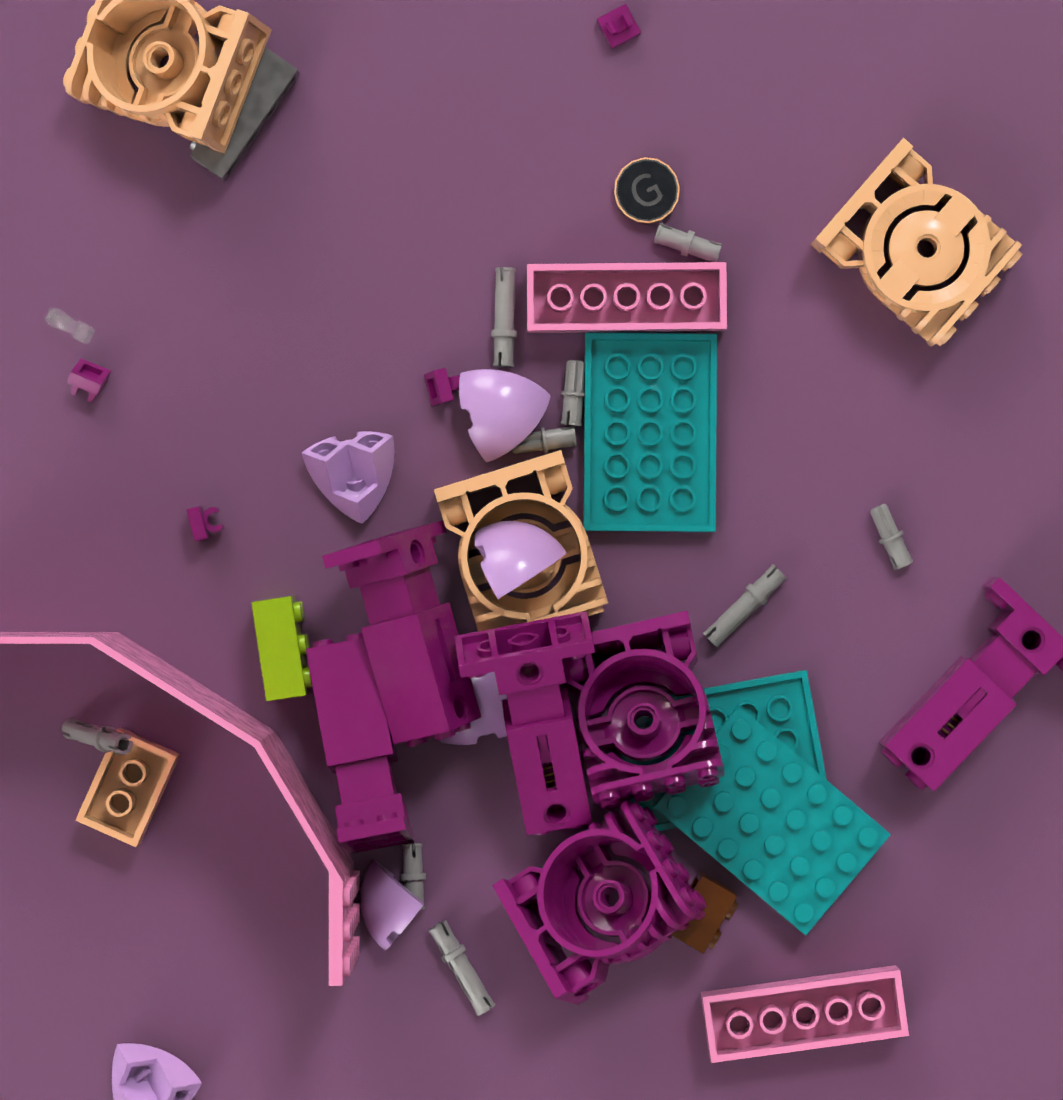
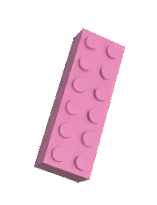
[527,262,727,333]
[700,965,909,1063]

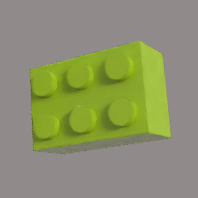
[251,595,313,701]

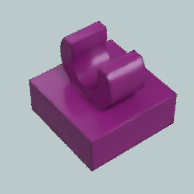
[597,4,641,49]
[67,358,111,402]
[424,368,460,406]
[186,506,224,542]

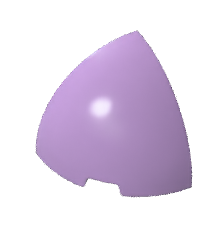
[459,369,551,462]
[301,431,395,524]
[474,521,567,599]
[440,672,507,745]
[360,859,424,951]
[112,1043,202,1100]

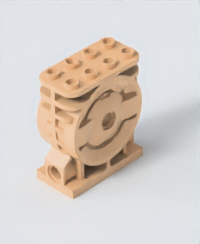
[63,0,272,154]
[810,138,1023,347]
[434,450,609,631]

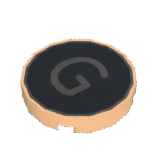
[614,157,680,224]

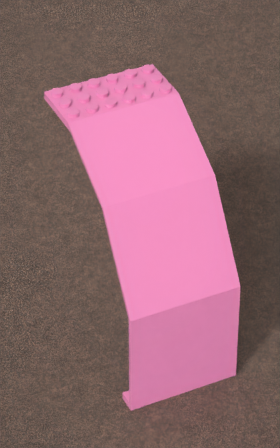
[0,632,360,986]

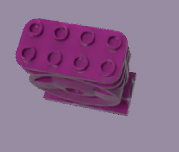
[562,611,725,810]
[492,800,707,1005]

